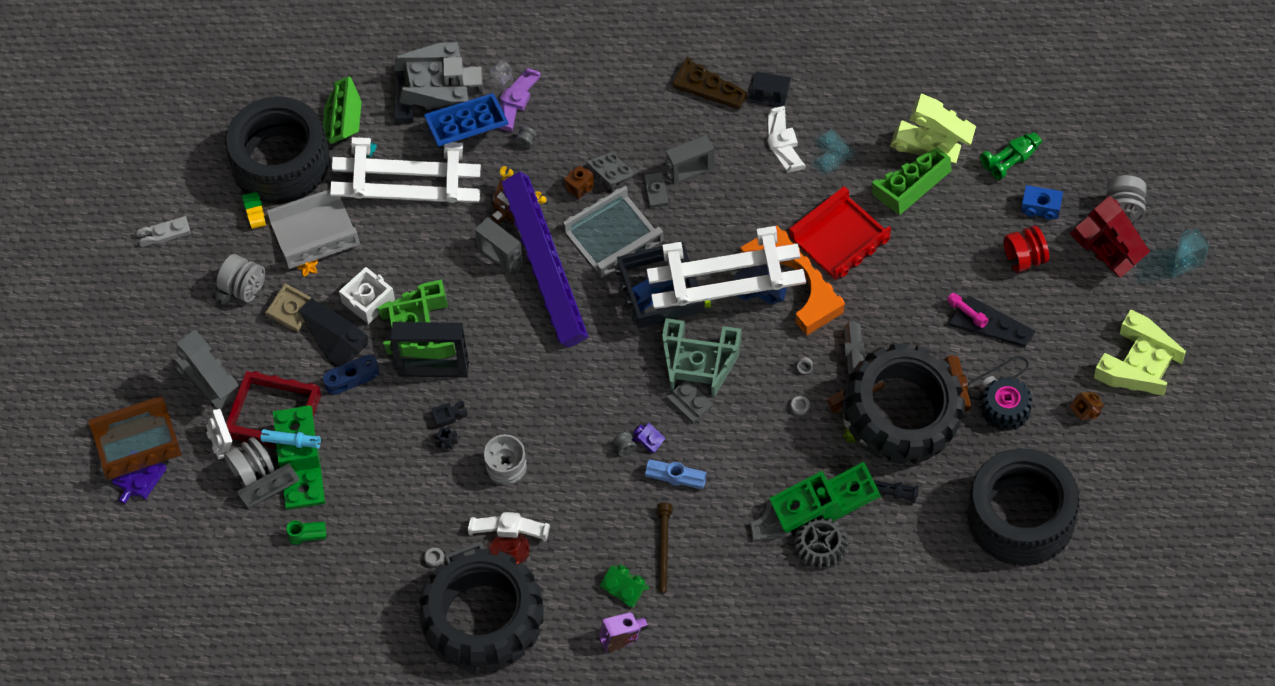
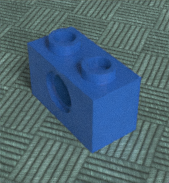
[1021,185,1063,220]

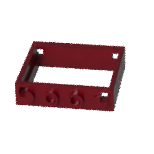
[226,371,321,449]

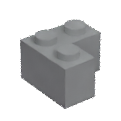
[444,57,483,95]

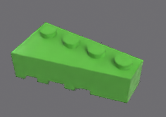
[871,148,951,215]

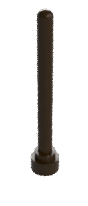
[657,502,673,594]

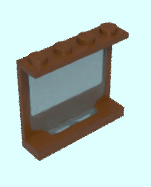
[88,395,182,480]

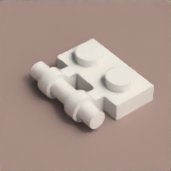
[206,409,232,459]

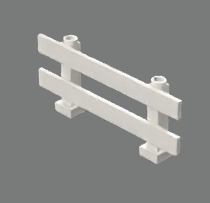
[330,137,480,203]
[647,226,806,309]

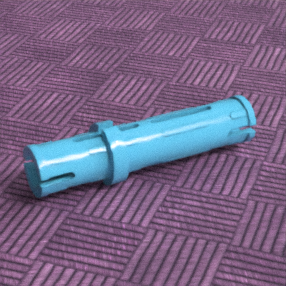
[261,429,321,449]

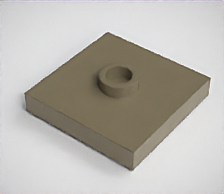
[265,283,317,332]

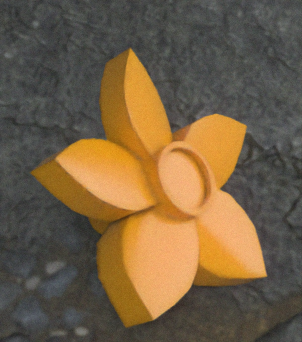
[296,259,318,277]

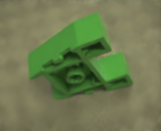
[378,280,456,359]

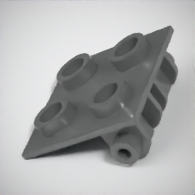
[586,152,636,191]

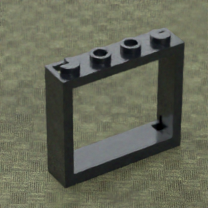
[614,241,705,329]
[388,322,469,377]

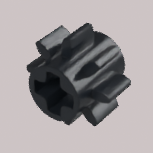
[434,426,458,451]

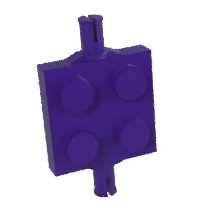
[112,451,167,504]

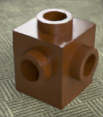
[564,165,594,199]
[1069,392,1105,420]

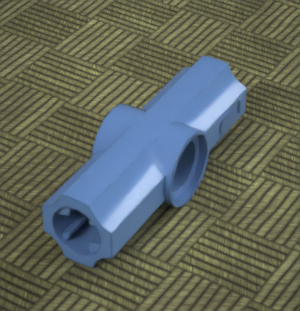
[645,459,707,490]

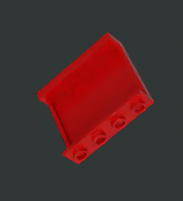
[789,186,891,280]

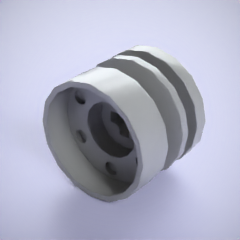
[1106,175,1146,223]
[217,254,265,303]
[484,434,527,485]
[224,437,275,488]

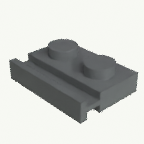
[666,381,713,423]

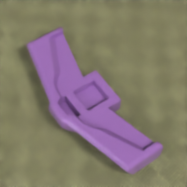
[499,68,541,133]

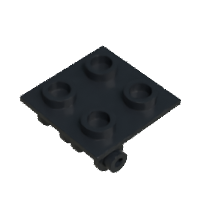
[749,72,791,107]

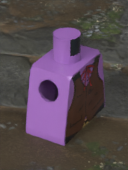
[599,613,648,654]

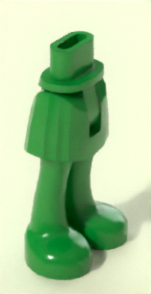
[980,132,1042,180]

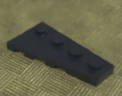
[949,296,1035,347]

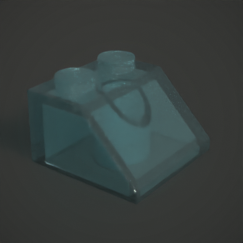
[1171,227,1210,279]

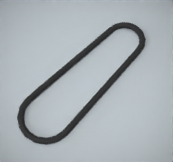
[968,356,1029,400]

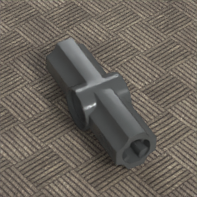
[844,322,865,378]

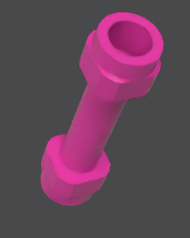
[947,293,989,328]

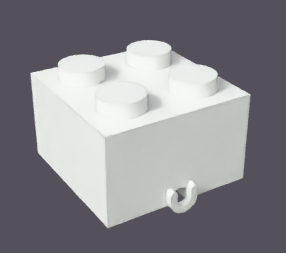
[339,267,395,324]

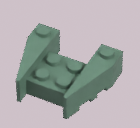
[662,318,742,397]

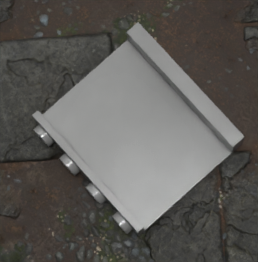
[267,189,360,269]

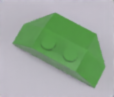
[323,76,362,144]

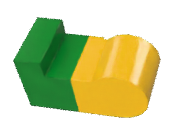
[242,192,266,229]

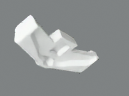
[767,106,805,173]
[468,512,550,542]

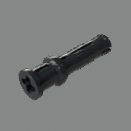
[858,480,919,503]

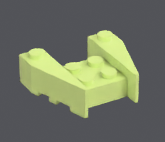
[890,94,976,163]
[1094,310,1186,396]

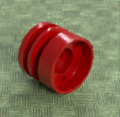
[1003,225,1049,273]

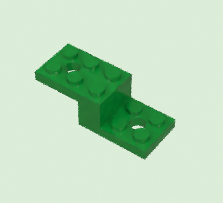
[273,405,325,510]
[769,462,881,533]

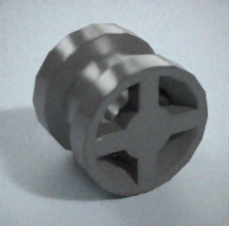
[514,126,537,149]
[613,432,637,456]

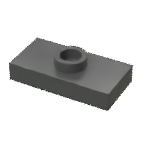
[644,172,669,208]

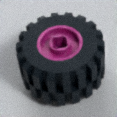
[982,377,1032,431]

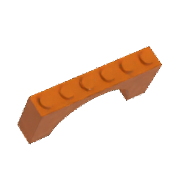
[740,225,845,336]

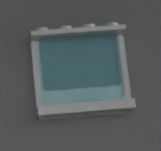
[563,186,664,278]

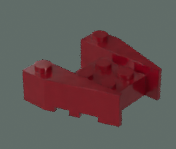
[1069,196,1150,278]

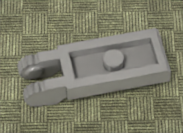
[136,216,191,247]

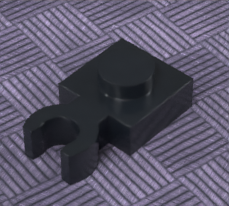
[431,401,468,428]

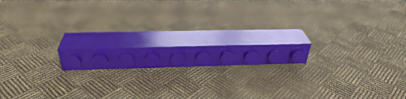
[502,171,589,347]

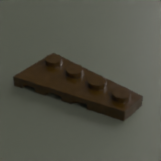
[673,56,747,110]

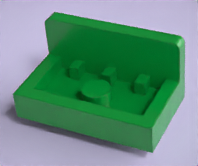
[600,564,650,607]

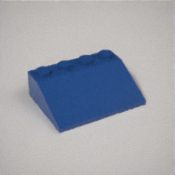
[424,93,509,146]

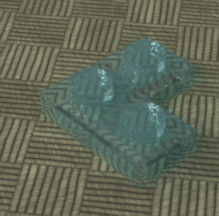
[816,129,856,174]

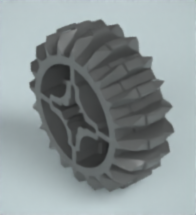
[794,516,848,569]

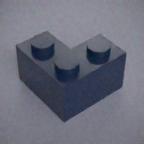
[734,264,787,305]

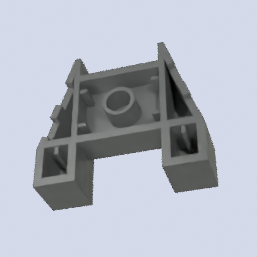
[394,42,469,110]
[174,329,239,410]

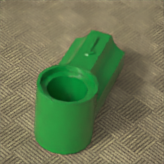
[286,520,326,545]

